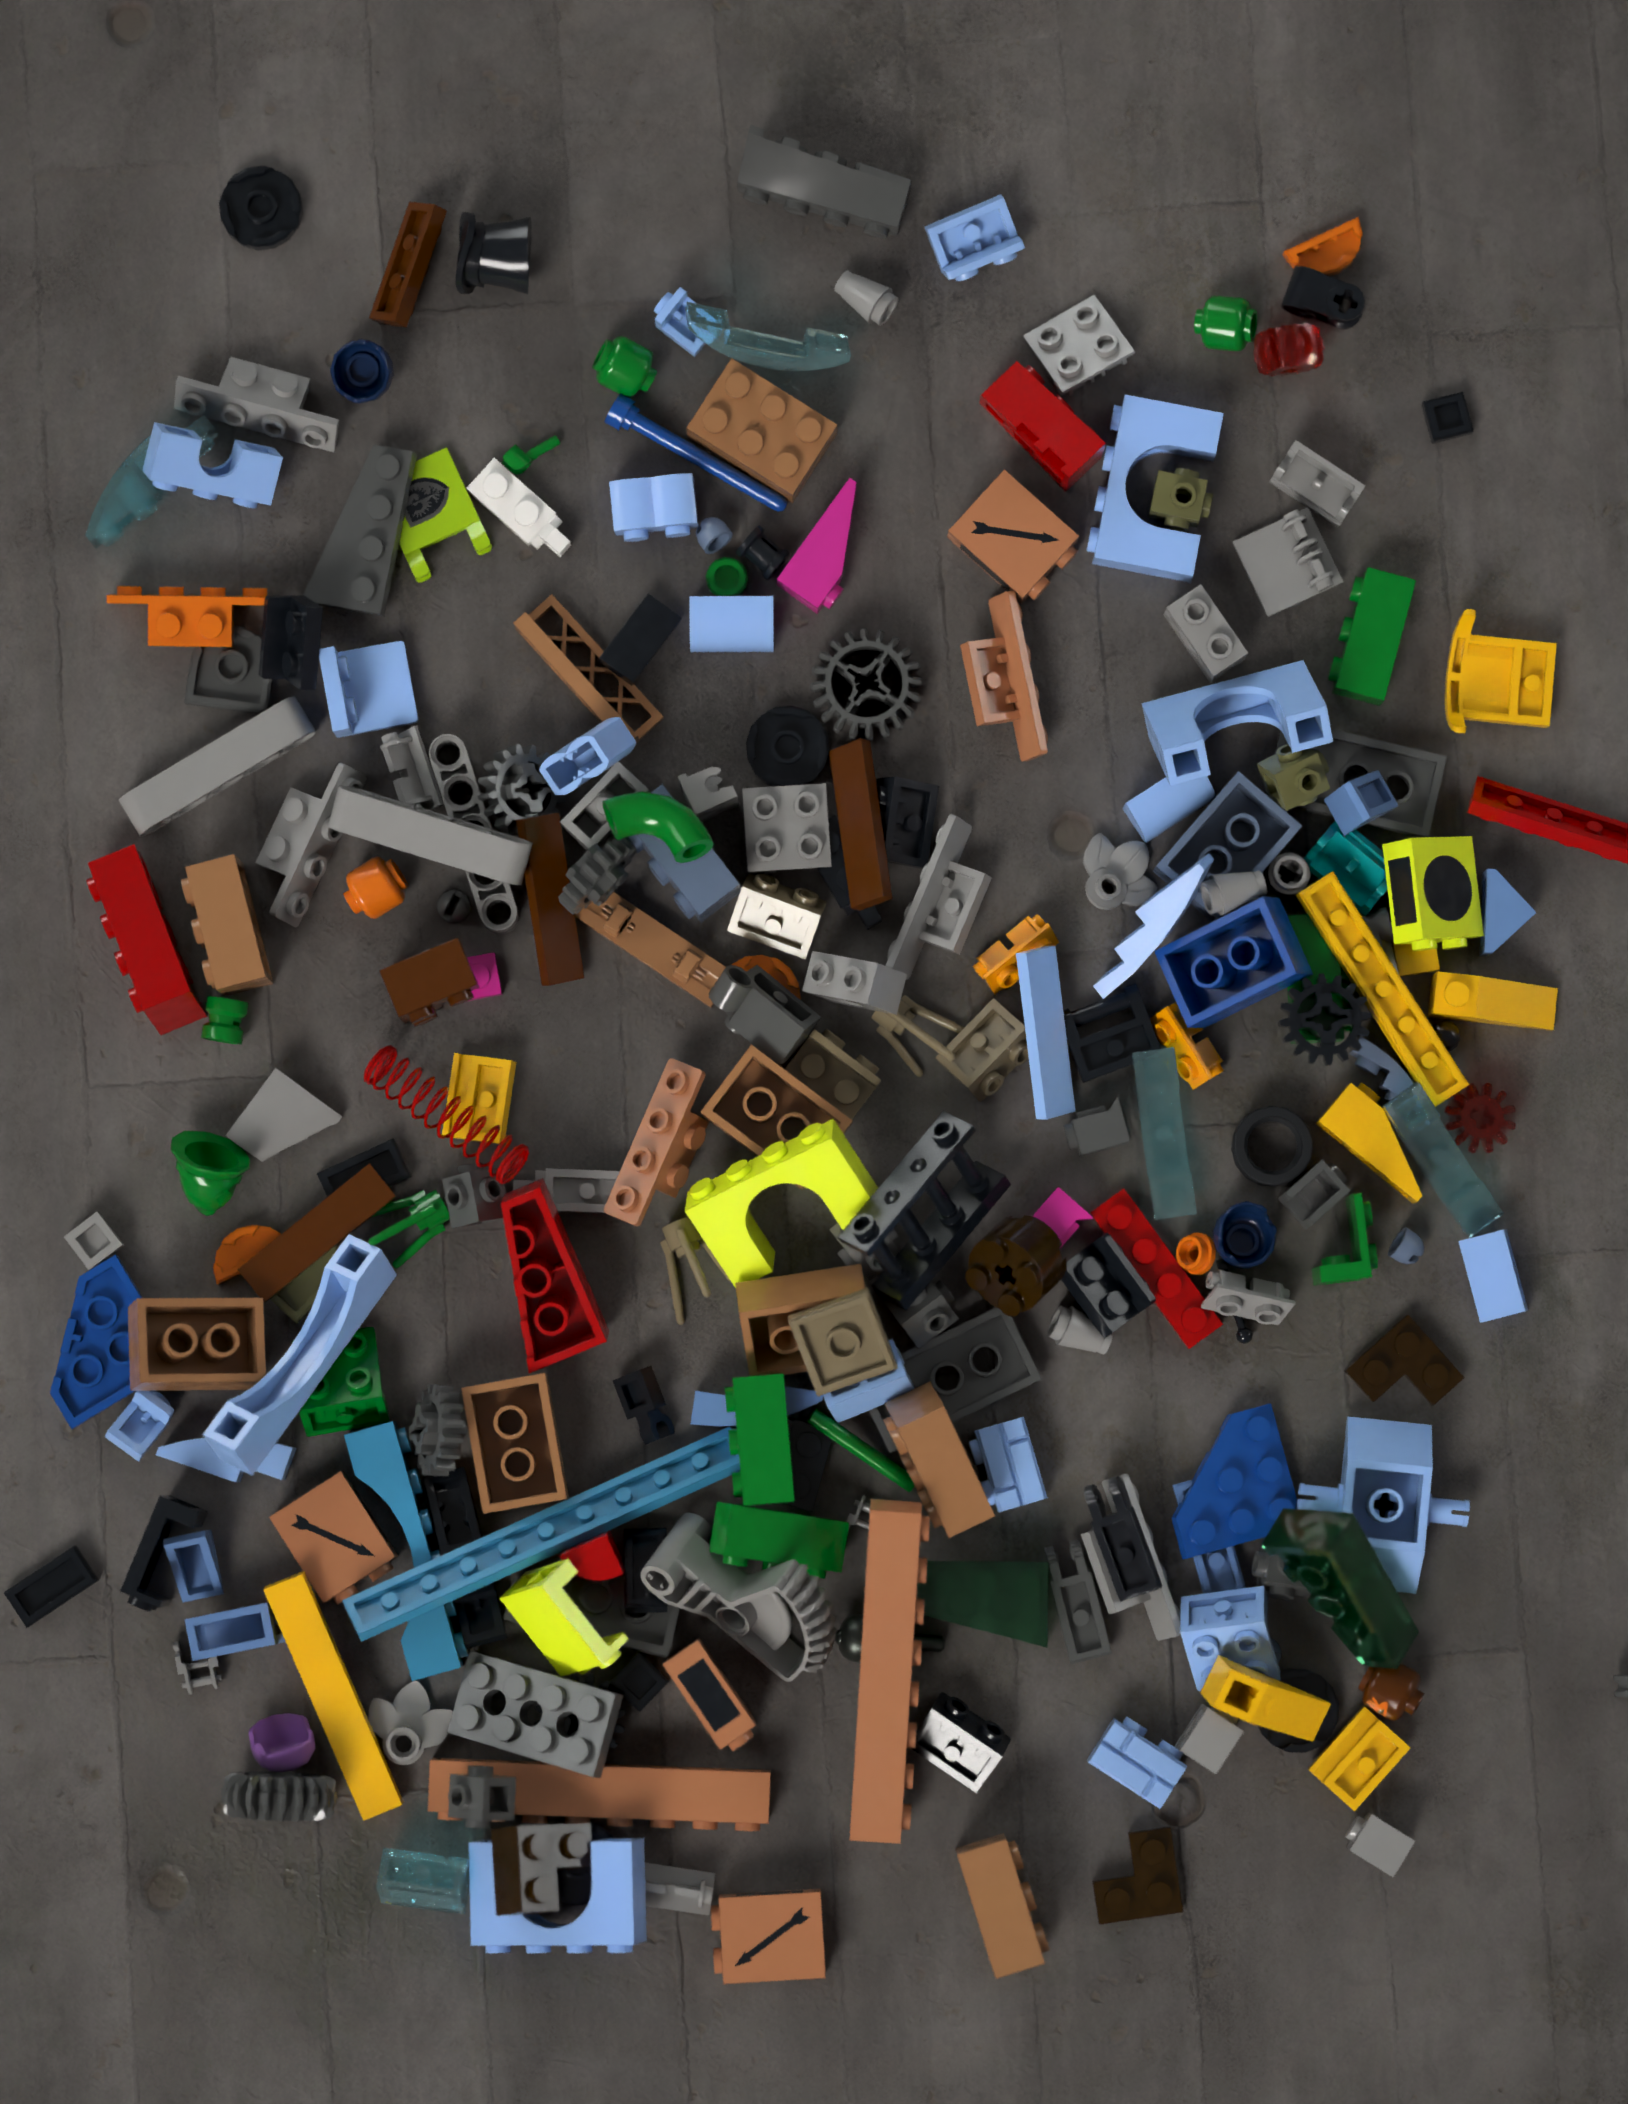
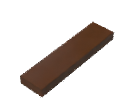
[829,738,893,911]
[516,812,584,986]
[238,1163,397,1303]

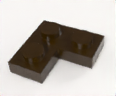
[1344,1315,1465,1406]
[1092,1826,1183,1925]

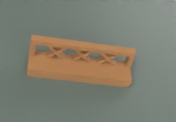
[513,594,664,743]

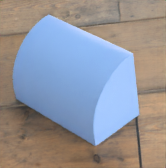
[689,596,774,652]
[1123,776,1216,844]

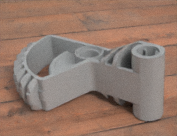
[640,1513,837,1682]

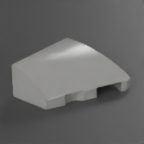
[225,1068,343,1162]

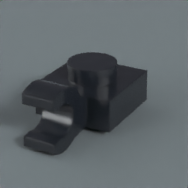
[612,1366,675,1444]

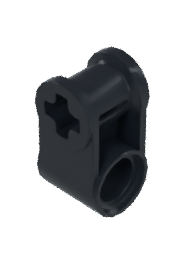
[1281,266,1365,329]

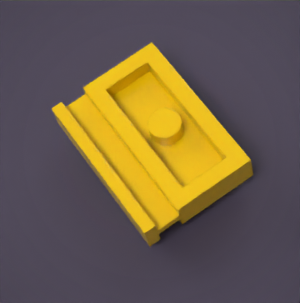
[442,1053,517,1144]
[1307,1706,1410,1811]

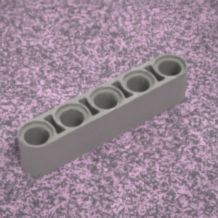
[119,696,317,837]
[429,734,520,935]
[328,785,533,885]

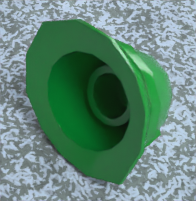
[171,1131,250,1216]

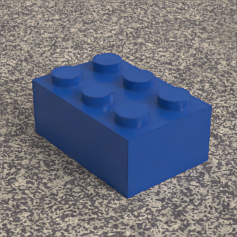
[1154,896,1313,1028]

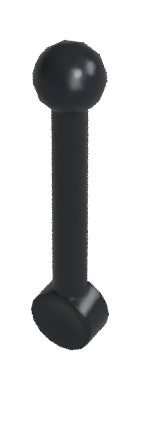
[1216,1259,1253,1344]

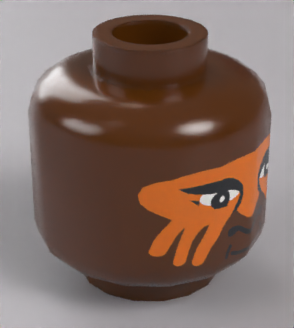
[1358,1657,1425,1721]

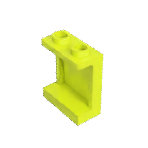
[499,1559,629,1677]

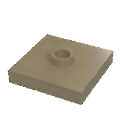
[788,1288,898,1397]

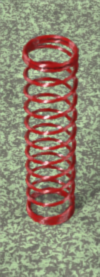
[363,1045,529,1184]

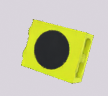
[1382,836,1484,951]

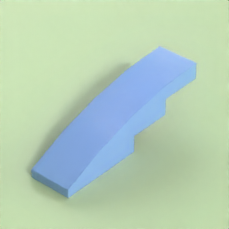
[1093,853,1214,999]

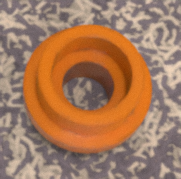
[1176,1232,1216,1275]

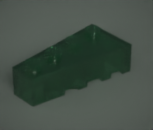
[1261,1508,1419,1669]
[916,1560,1048,1648]

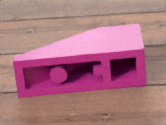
[777,478,856,614]

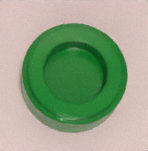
[706,557,748,596]

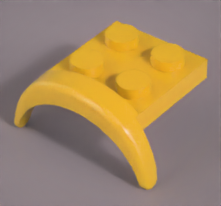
[1445,609,1557,734]

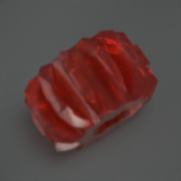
[1253,323,1325,376]
[1444,1083,1516,1154]

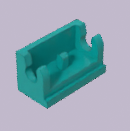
[1303,821,1387,916]

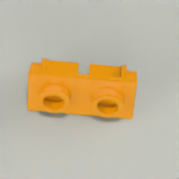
[972,914,1059,995]
[1150,1002,1224,1090]

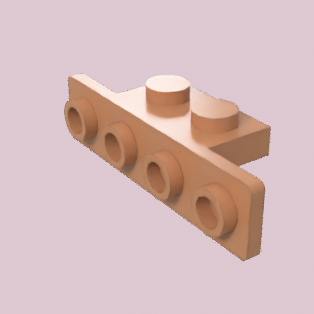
[960,591,1048,762]
[603,1058,709,1227]

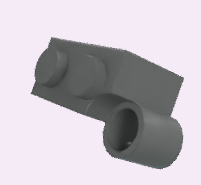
[709,965,821,1066]

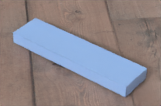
[1016,946,1076,1120]

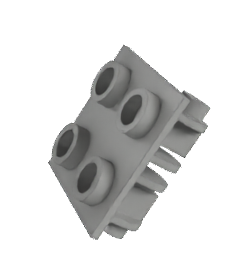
[1023,294,1135,397]
[1232,507,1343,617]
[742,783,832,874]

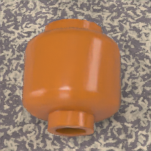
[343,857,409,919]

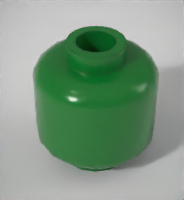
[1194,296,1258,352]
[592,336,657,398]

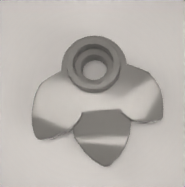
[1083,833,1158,910]
[368,1680,453,1765]

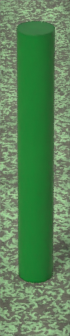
[806,1408,915,1492]

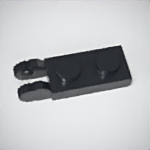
[1084,1476,1162,1602]

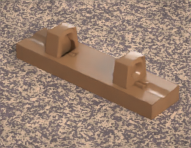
[575,892,726,1008]

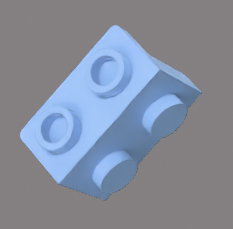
[924,194,1025,281]

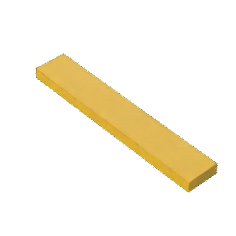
[1296,871,1469,1108]
[263,1571,404,1821]

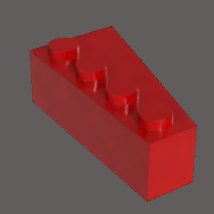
[86,844,207,1035]

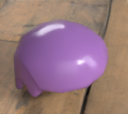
[249,1713,315,1772]

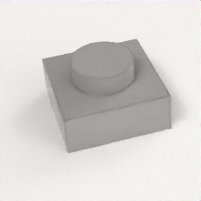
[64,1211,124,1270]

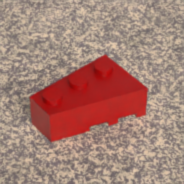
[979,361,1106,492]

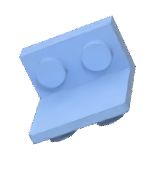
[319,641,418,738]
[1180,1585,1280,1692]

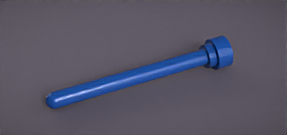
[604,394,787,512]

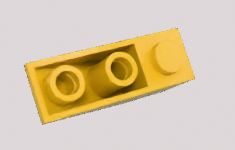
[1200,1655,1331,1742]

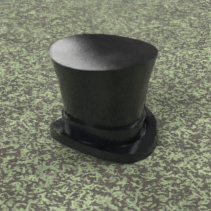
[455,212,532,294]

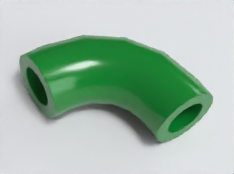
[602,791,714,863]

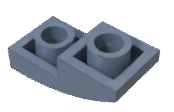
[1349,1037,1423,1110]

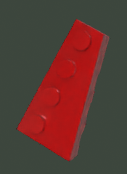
[501,1178,609,1373]

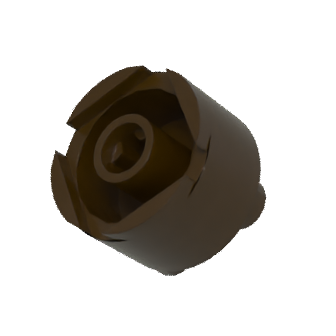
[965,1215,1067,1317]

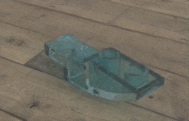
[85,415,218,548]

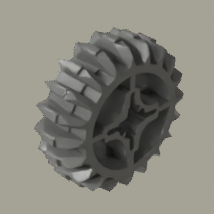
[810,628,923,742]
[221,1771,337,1821]

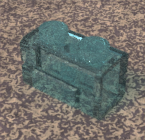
[376,1848,470,1914]

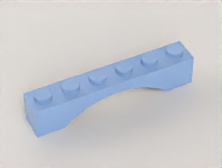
[203,1234,397,1476]

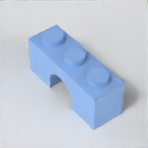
[143,422,283,508]

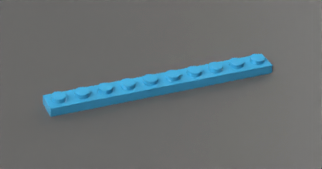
[342,1426,740,1642]

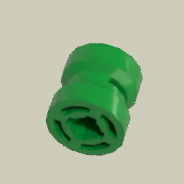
[201,996,249,1045]

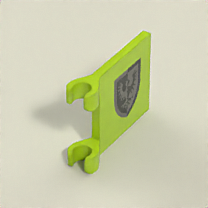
[399,447,492,583]

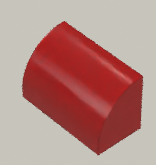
[559,1530,625,1581]

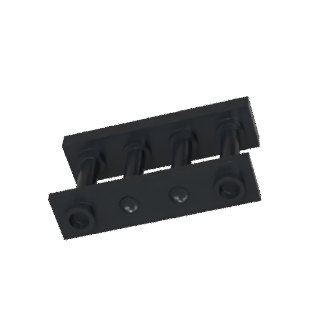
[838,1111,1011,1310]

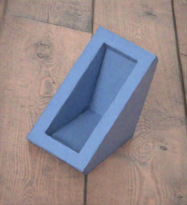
[1323,770,1399,836]
[1479,869,1536,956]
[163,1529,224,1603]

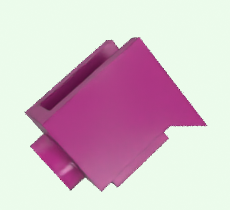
[1033,1187,1094,1249]

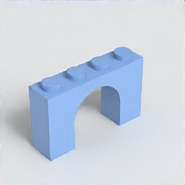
[1086,394,1224,583]
[1142,660,1333,786]
[469,1838,647,1953]

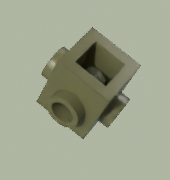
[1148,468,1213,532]
[1257,744,1330,811]

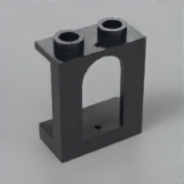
[120,1495,208,1612]

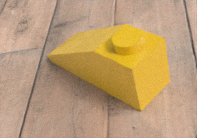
[1428,971,1558,1031]
[1315,1083,1423,1204]

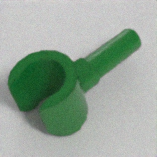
[502,435,560,475]

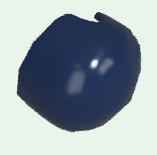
[330,339,394,403]
[1213,1201,1277,1269]

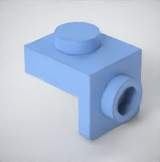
[654,287,721,357]
[105,1391,174,1462]

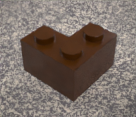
[379,937,480,1027]

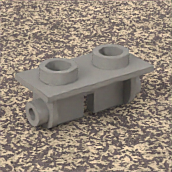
[380,725,443,810]
[1201,1269,1296,1325]
[645,1862,716,1915]

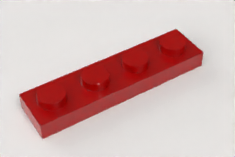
[1467,776,1628,864]
[1089,1188,1223,1349]

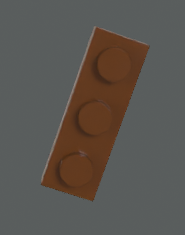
[369,202,447,328]

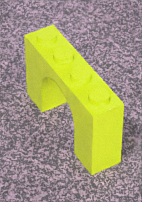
[685,1118,878,1288]

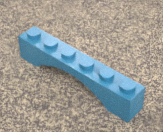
[344,1421,468,1681]

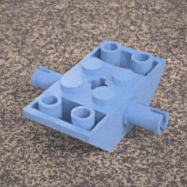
[1297,1416,1470,1594]

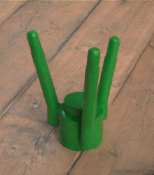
[369,1189,450,1269]

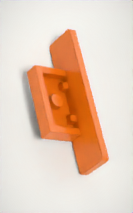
[106,586,268,647]

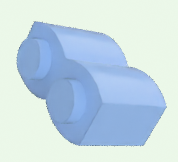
[609,473,698,542]
[539,717,636,795]

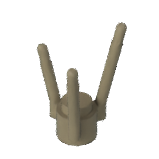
[871,995,964,1077]
[660,1217,731,1325]

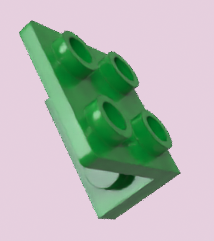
[1312,1193,1378,1286]
[291,1327,390,1437]

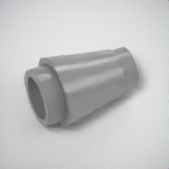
[834,270,899,326]
[1268,853,1310,894]
[1200,870,1267,916]
[1047,1306,1113,1355]

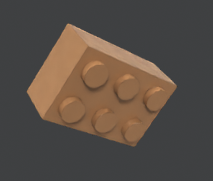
[686,358,838,503]
[181,854,274,996]
[700,1045,853,1190]
[735,1264,865,1376]
[128,1298,266,1391]
[461,1373,569,1514]
[883,1381,995,1538]
[955,1833,1050,1979]

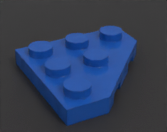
[50,1255,143,1429]
[1171,1403,1304,1559]

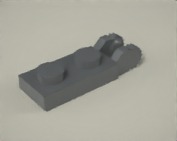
[1044,1539,1112,1664]

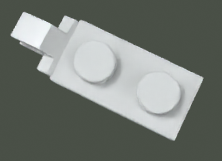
[466,458,571,557]

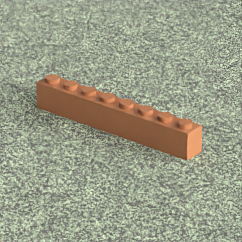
[850,1499,930,1844]
[428,1758,771,1831]

